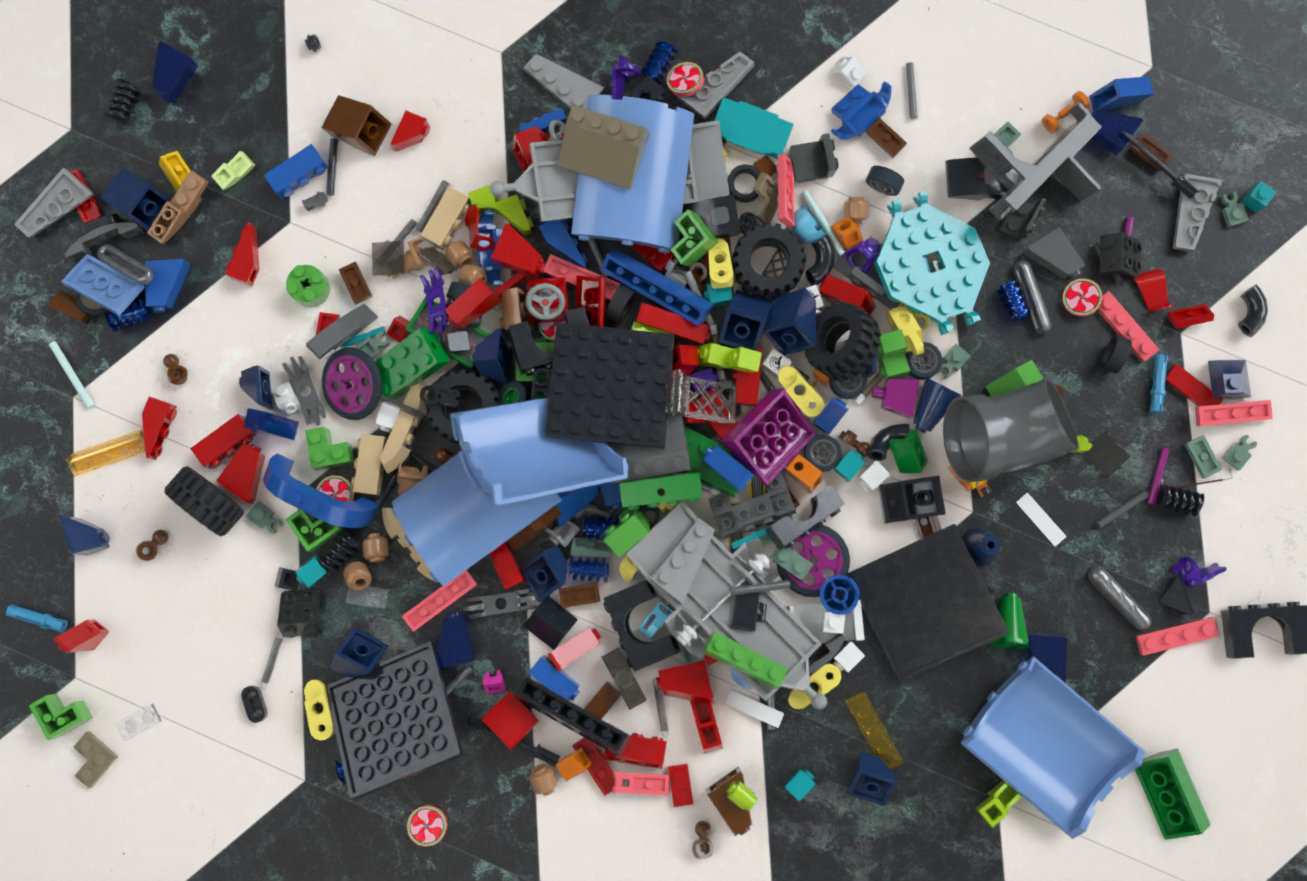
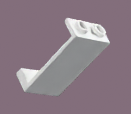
[788,600,864,643]

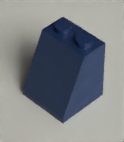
[100,167,171,230]
[763,288,817,356]
[718,290,773,351]

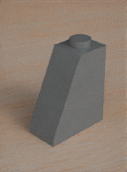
[1023,227,1085,279]

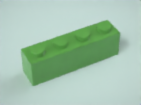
[702,632,788,689]

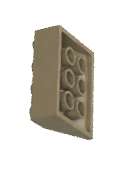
[558,105,650,190]

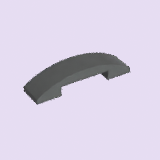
[65,222,145,262]
[809,633,845,675]

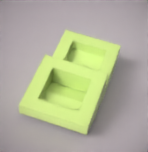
[212,151,256,190]

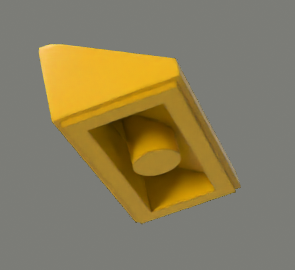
[159,151,190,191]

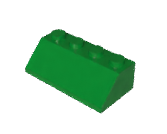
[1135,749,1211,840]

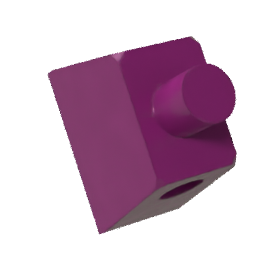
[871,379,920,419]

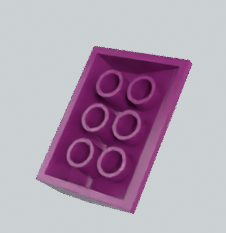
[722,389,816,485]

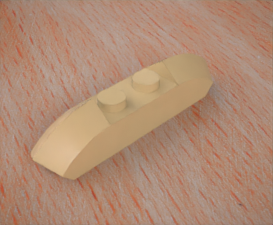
[380,384,429,473]
[382,508,440,583]

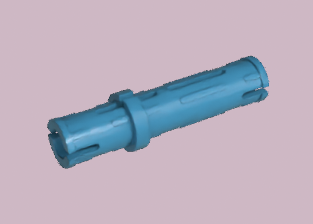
[1150,354,1168,413]
[6,604,68,633]

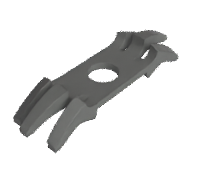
[282,356,326,426]
[463,588,537,619]

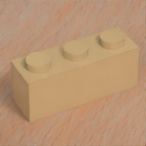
[421,187,472,251]
[351,434,388,496]

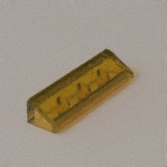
[66,429,145,476]
[845,691,903,769]

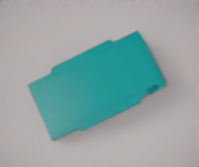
[715,97,794,159]

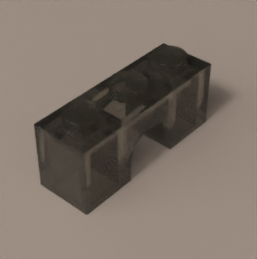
[601,647,647,710]

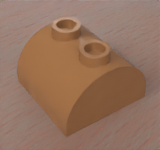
[498,287,534,333]

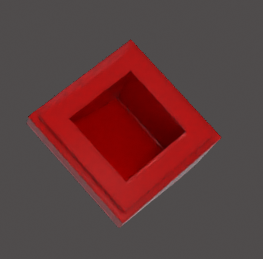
[386,316,410,343]

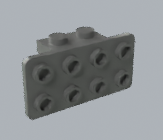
[834,249,900,309]

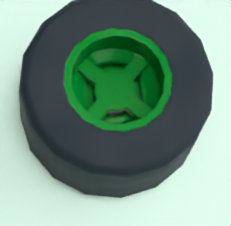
[497,381,532,405]

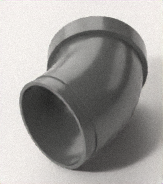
[943,377,1079,482]

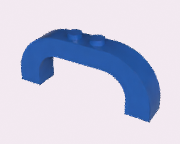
[263,453,380,528]

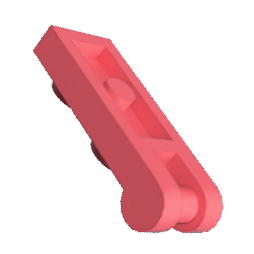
[612,772,669,796]

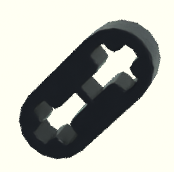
[241,685,268,723]

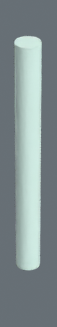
[801,190,846,257]
[49,341,94,409]

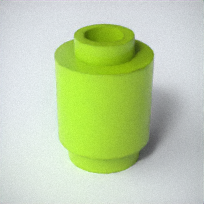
[727,781,758,811]

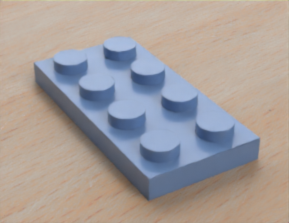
[61,254,145,316]

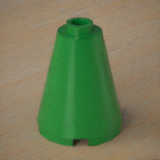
[988,593,1029,649]

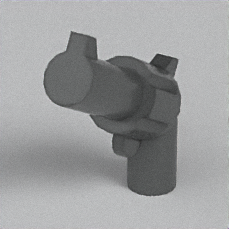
[575,503,613,519]

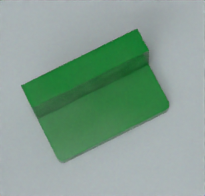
[889,430,928,473]

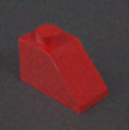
[390,110,430,151]

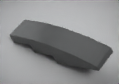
[306,303,378,359]

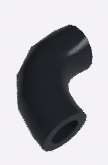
[805,235,835,286]
[1238,284,1268,337]
[867,424,910,461]

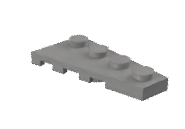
[677,52,755,120]
[524,54,605,109]
[14,168,95,238]
[1173,174,1223,252]
[651,518,715,605]

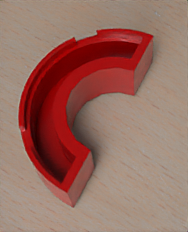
[668,345,706,423]

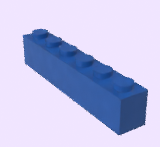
[600,249,714,326]

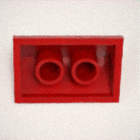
[576,275,607,327]

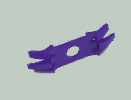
[420,267,449,334]

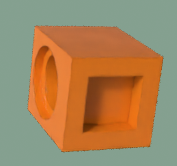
[831,217,863,250]
[556,747,592,782]

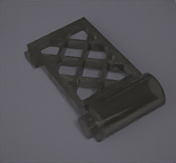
[666,370,736,424]

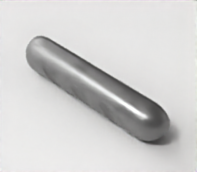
[97,244,154,285]
[1014,260,1052,335]
[1088,566,1152,630]

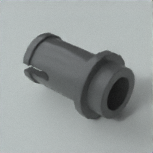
[302,191,328,212]

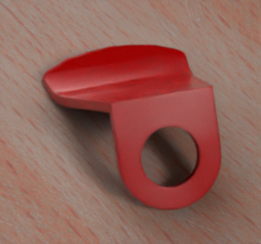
[465,204,494,251]
[1134,269,1174,311]

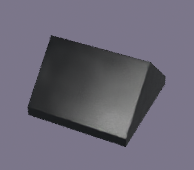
[524,596,578,650]

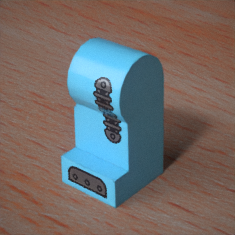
[638,600,674,639]

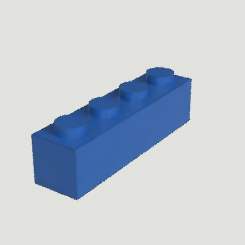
[519,108,567,132]

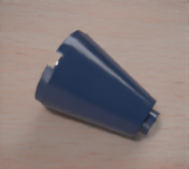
[913,378,961,433]
[962,527,1000,566]

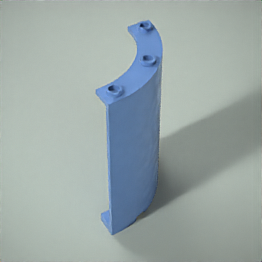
[571,95,694,253]
[450,397,628,506]
[391,453,562,586]
[961,656,1145,839]

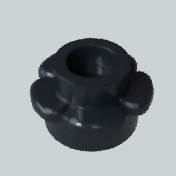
[305,34,321,52]

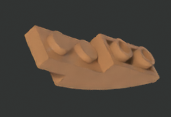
[147,170,209,244]

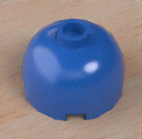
[819,575,860,615]

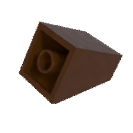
[321,95,392,156]
[507,506,562,551]
[706,766,752,836]

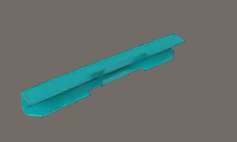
[341,326,386,348]
[731,527,769,549]

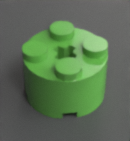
[286,265,330,307]

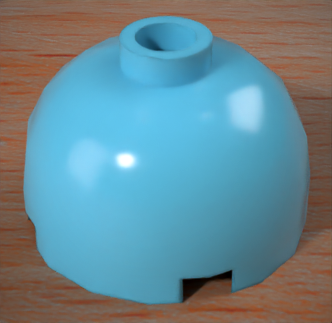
[791,205,827,244]

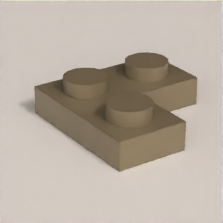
[752,172,778,225]
[73,731,119,789]

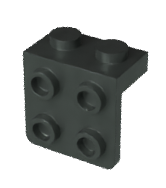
[789,133,839,182]
[1100,232,1142,277]
[277,589,323,638]

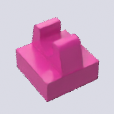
[482,670,506,694]

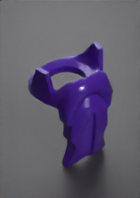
[611,55,642,100]
[845,237,882,273]
[1171,556,1227,586]

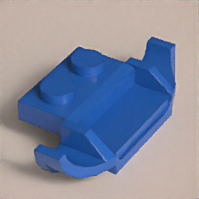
[831,81,892,139]
[476,211,505,285]

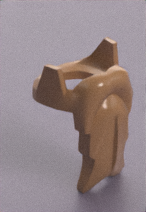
[386,238,433,279]
[397,463,427,496]

